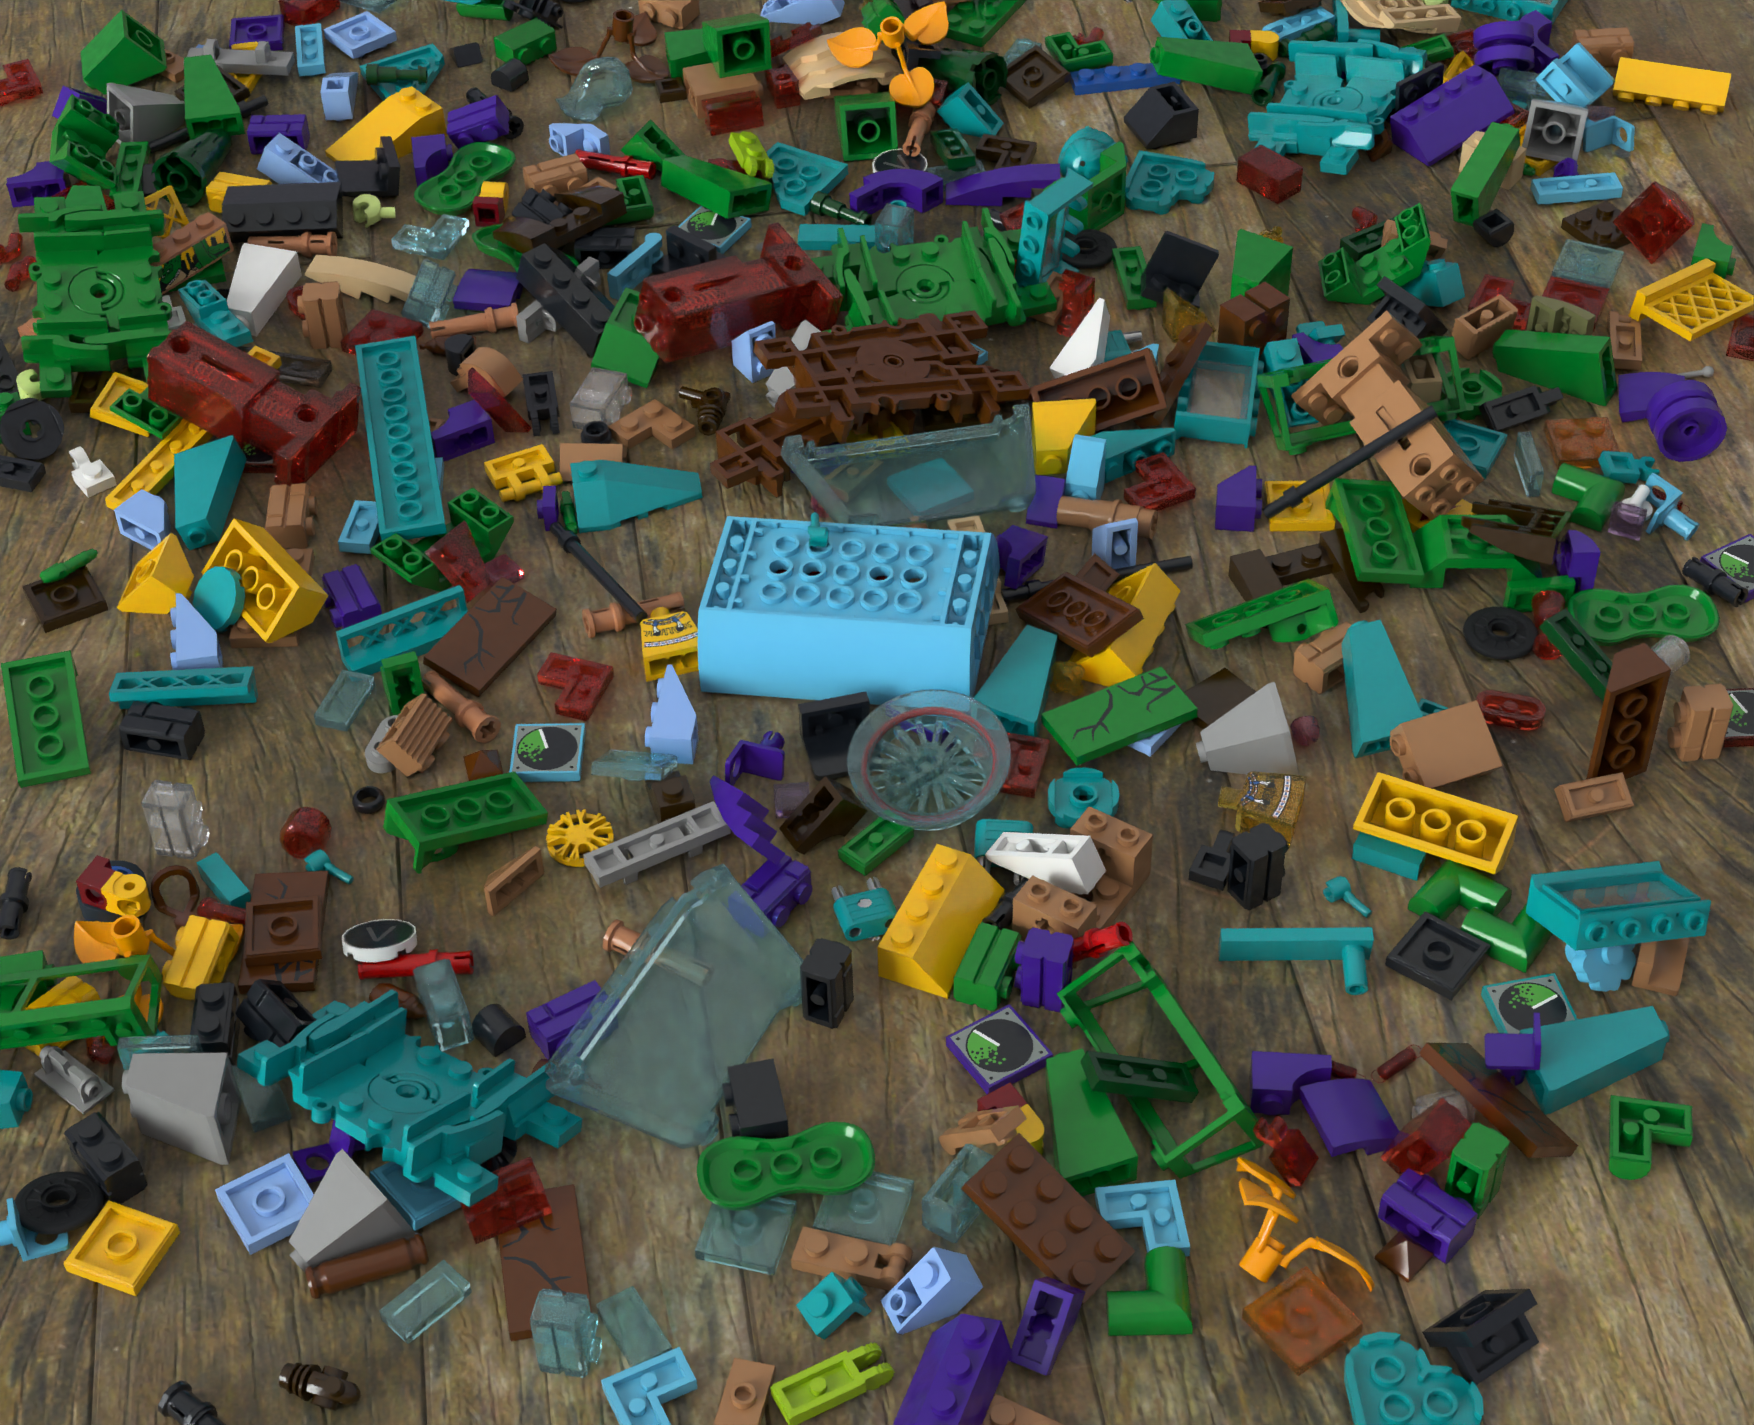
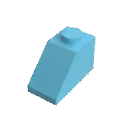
[1065,434,1106,500]

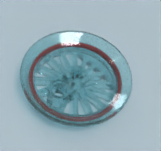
[847,690,1011,831]

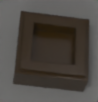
[655,77,687,103]

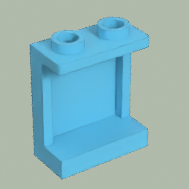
[1535,43,1615,108]

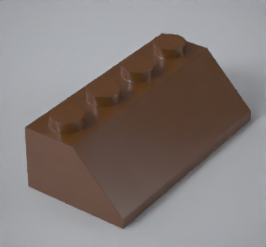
[1030,348,1168,432]
[1586,642,1671,780]

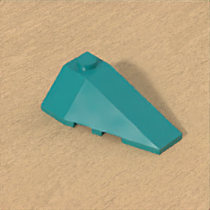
[570,460,703,533]

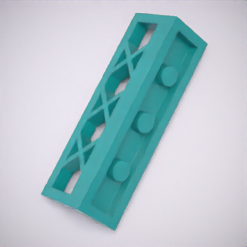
[336,585,468,681]
[109,666,258,709]

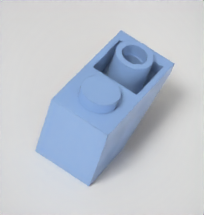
[731,321,776,383]
[880,1247,983,1334]

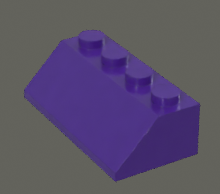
[1390,64,1514,167]
[893,1314,1012,1425]

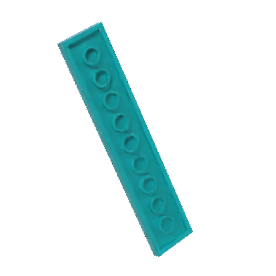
[355,336,447,541]

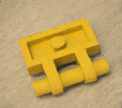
[484,444,563,503]

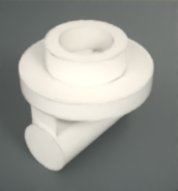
[1619,485,1653,523]

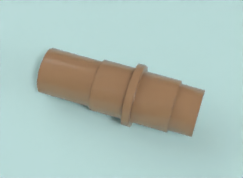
[1057,495,1158,539]

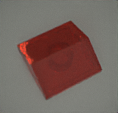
[468,367,532,433]

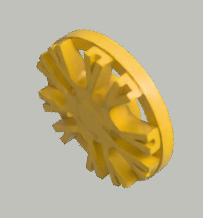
[546,809,614,867]

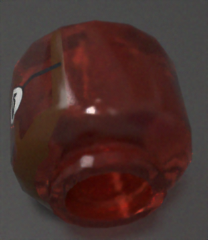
[279,807,332,860]

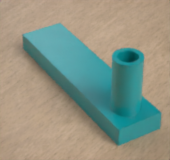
[1332,0,1380,43]
[798,200,914,252]
[1218,927,1374,995]

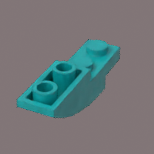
[178,280,253,351]

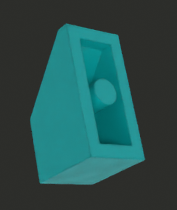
[937,82,1004,138]

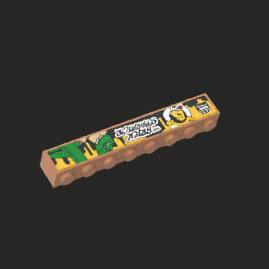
[17,212,234,364]

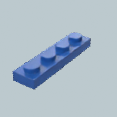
[1070,63,1180,95]

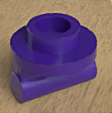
[1553,158,1579,177]

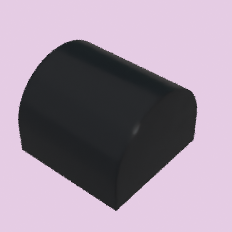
[491,58,529,92]
[1473,208,1514,247]
[444,334,475,376]
[472,1003,526,1057]

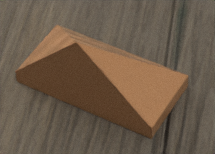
[484,846,544,917]

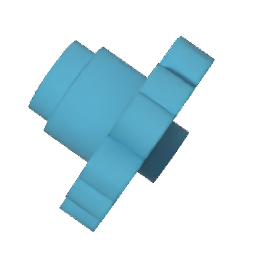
[1565,944,1636,992]

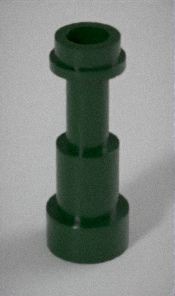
[1278,21,1335,57]
[1251,61,1286,106]
[366,64,428,86]
[810,191,873,225]

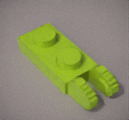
[729,131,774,179]
[770,1342,895,1425]

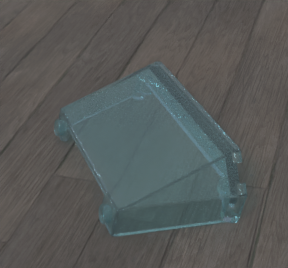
[781,403,1036,527]
[545,863,804,1149]

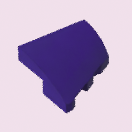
[1554,530,1601,594]

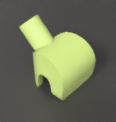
[353,194,396,228]
[16,369,45,401]

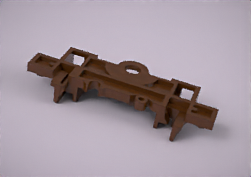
[710,388,916,498]

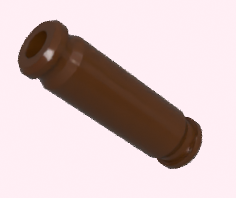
[305,1233,429,1299]

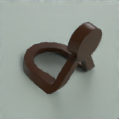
[151,865,200,931]

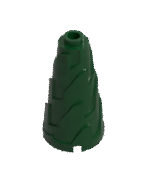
[918,48,1008,106]
[151,128,232,207]

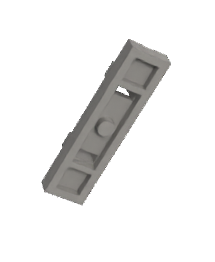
[183,39,295,76]
[516,257,601,344]
[583,801,731,888]

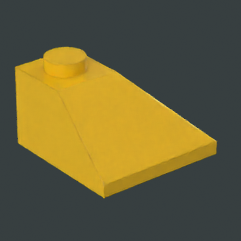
[1031,398,1096,475]
[117,533,194,614]

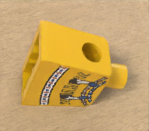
[640,607,699,682]

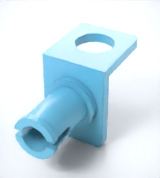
[1583,116,1635,152]
[1645,473,1700,541]
[0,1197,70,1261]

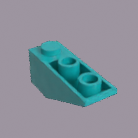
[1151,0,1213,41]
[1401,258,1465,307]
[1260,338,1319,428]
[1090,428,1176,484]

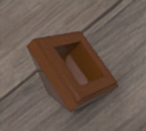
[1366,127,1393,162]
[463,749,504,781]
[1375,1231,1433,1283]

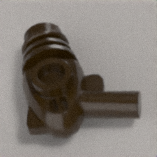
[679,386,731,436]
[279,1363,361,1411]

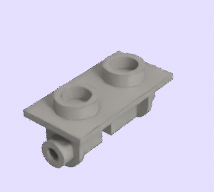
[34,1045,115,1115]

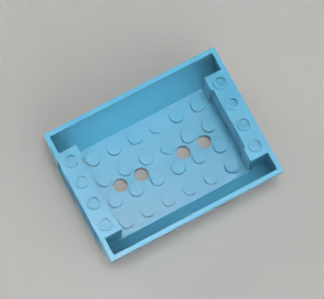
[698,516,1000,712]

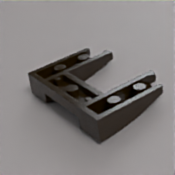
[492,186,627,254]
[1461,499,1572,565]
[1228,528,1385,629]

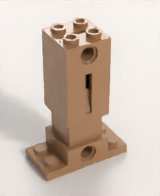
[1291,310,1484,520]

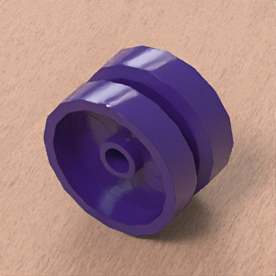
[1473,21,1535,77]
[1645,380,1727,462]

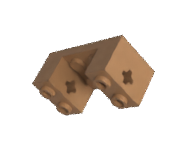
[1012,806,1153,969]

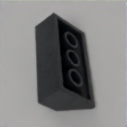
[222,182,343,243]
[516,243,615,357]

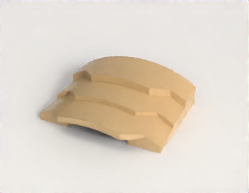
[1341,0,1462,34]
[782,32,904,100]

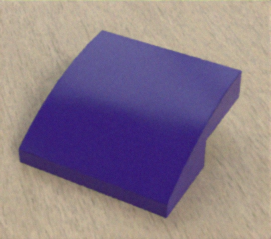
[453,269,524,311]
[1618,372,1685,423]
[1299,1078,1404,1157]

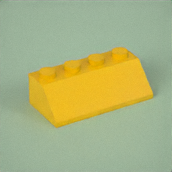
[1613,57,1731,115]
[201,518,329,643]
[1064,563,1181,687]
[1353,772,1518,874]
[877,844,1005,999]

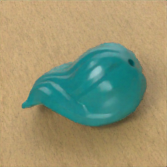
[1058,126,1129,180]

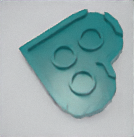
[1125,150,1215,215]
[1344,1331,1484,1425]

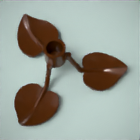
[549,9,669,83]

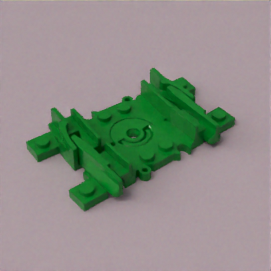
[18,191,186,398]
[797,207,1057,333]

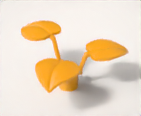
[827,1,949,108]
[74,915,245,1024]
[1236,1157,1375,1292]

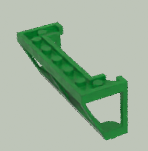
[1256,336,1467,455]
[1057,941,1271,1179]
[0,954,163,1050]

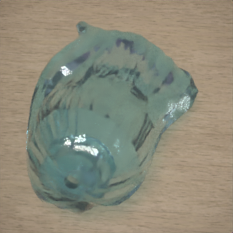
[555,57,633,122]

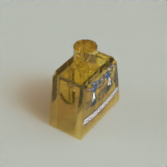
[1218,771,1307,849]

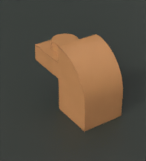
[450,347,523,404]

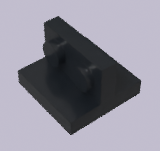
[652,225,734,280]
[1367,276,1448,339]
[1422,1289,1539,1385]

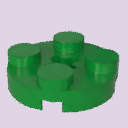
[1440,368,1503,420]

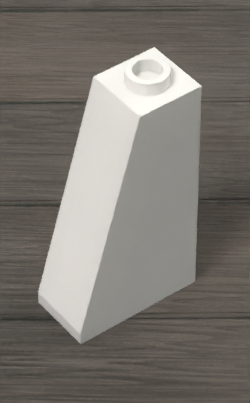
[227,243,302,336]

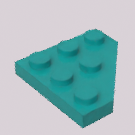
[360,43,445,101]
[766,142,849,216]

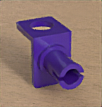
[725,731,785,786]
[1484,1012,1541,1086]
[292,1120,365,1183]

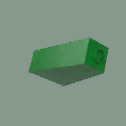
[664,28,712,81]
[1150,37,1263,95]
[184,54,245,140]
[1450,122,1520,227]
[661,155,772,219]
[1492,329,1617,406]
[1046,1048,1138,1197]

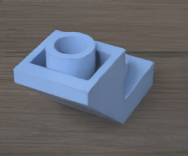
[549,123,610,156]

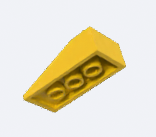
[325,86,447,162]

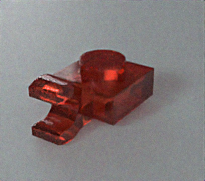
[1253,1116,1319,1187]

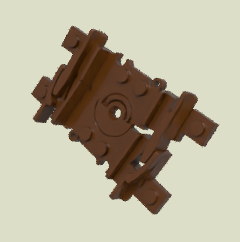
[753,310,1030,443]

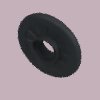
[1062,229,1117,269]
[1463,607,1538,660]
[14,1171,104,1234]

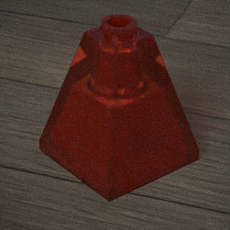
[1612,181,1695,264]

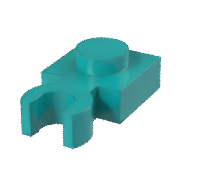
[1598,451,1660,484]

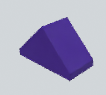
[1026,474,1066,529]

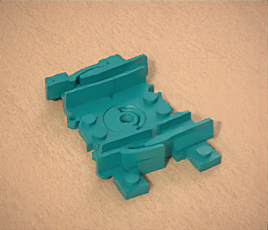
[1247,39,1427,175]
[237,990,583,1207]

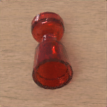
[1531,590,1565,660]

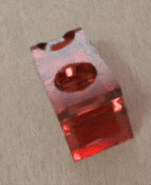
[764,64,800,109]

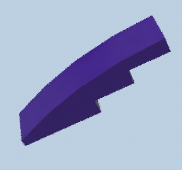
[945,164,1061,206]
[710,775,785,865]

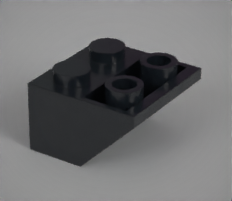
[1124,81,1199,150]

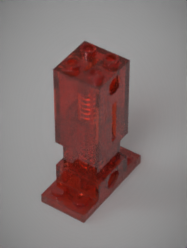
[634,222,843,363]
[147,321,361,487]

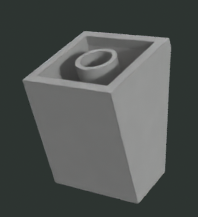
[122,1053,241,1165]

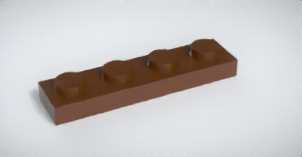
[1133,322,1213,429]

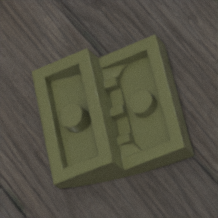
[1526,295,1596,335]

